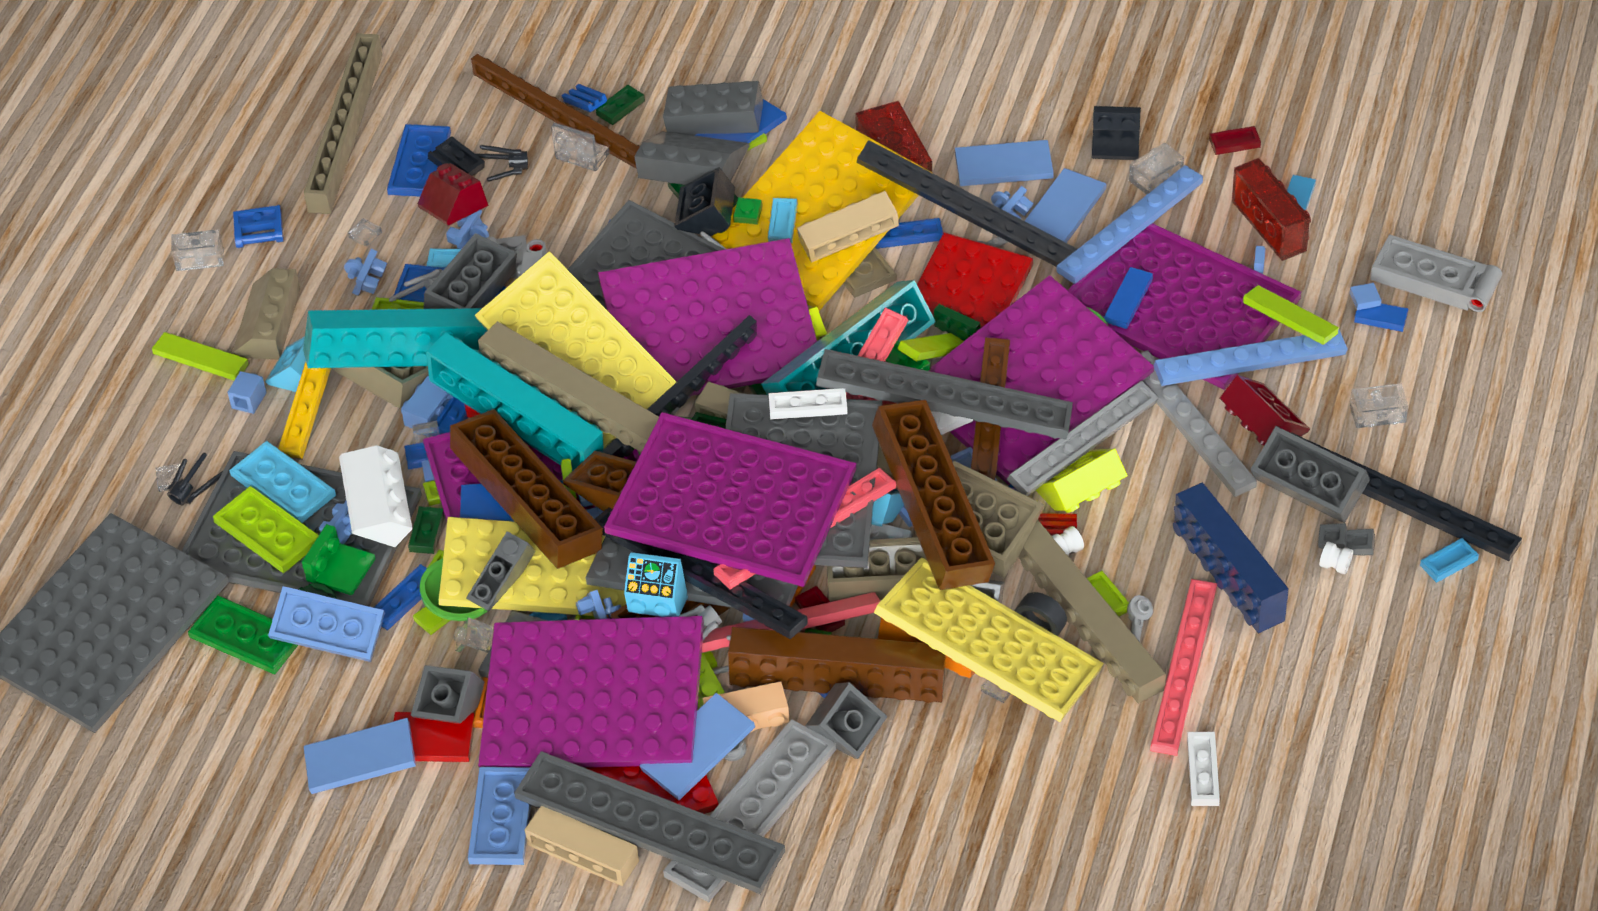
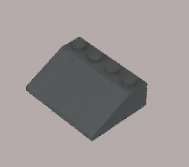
[635,131,749,185]

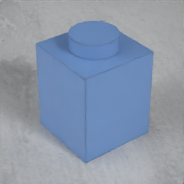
[227,371,266,414]

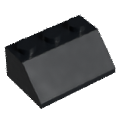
[674,167,735,237]

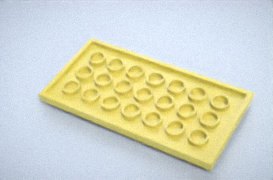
[475,251,676,449]
[439,517,626,617]
[874,557,1104,722]

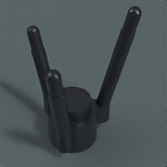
[476,145,528,181]
[167,453,223,506]

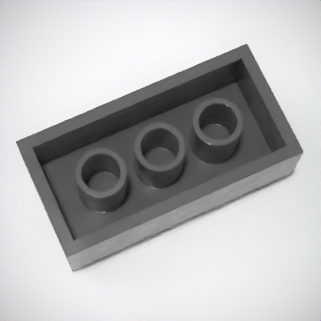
[663,81,763,135]
[424,233,517,309]
[1250,426,1370,523]

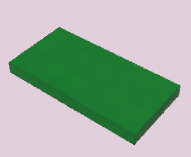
[188,595,298,675]

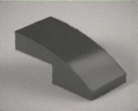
[1318,523,1375,555]

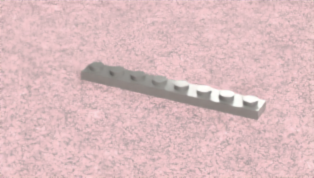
[1140,350,1257,497]
[1007,381,1159,496]

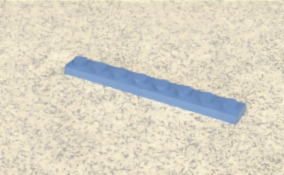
[1057,165,1203,284]
[1153,330,1348,386]

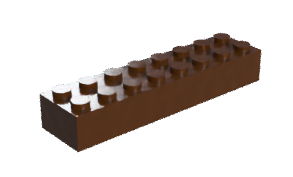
[872,400,995,590]
[450,409,603,569]
[728,627,946,703]

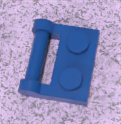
[233,205,284,248]

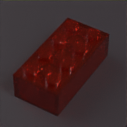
[855,101,933,173]
[1232,158,1311,261]

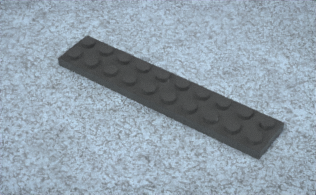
[816,349,1073,440]
[514,752,785,894]

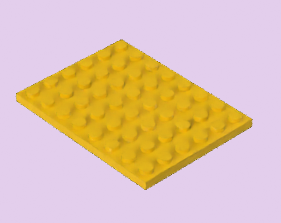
[711,111,932,311]

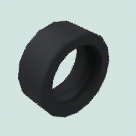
[1014,592,1067,636]

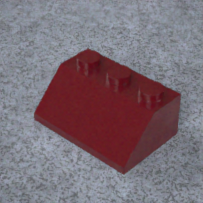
[417,163,489,226]
[1219,375,1310,446]

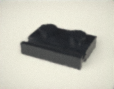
[428,136,485,176]

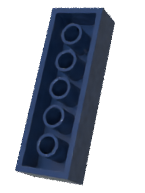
[1173,482,1289,634]

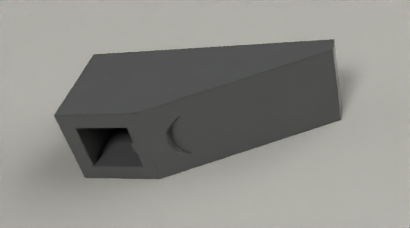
[466,531,536,611]

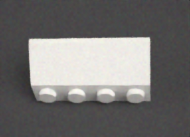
[339,445,412,547]

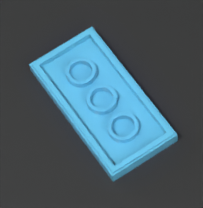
[229,441,336,523]

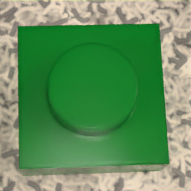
[733,197,763,225]

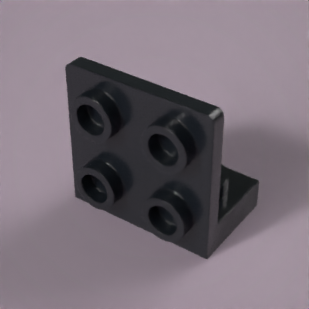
[1092,106,1141,160]

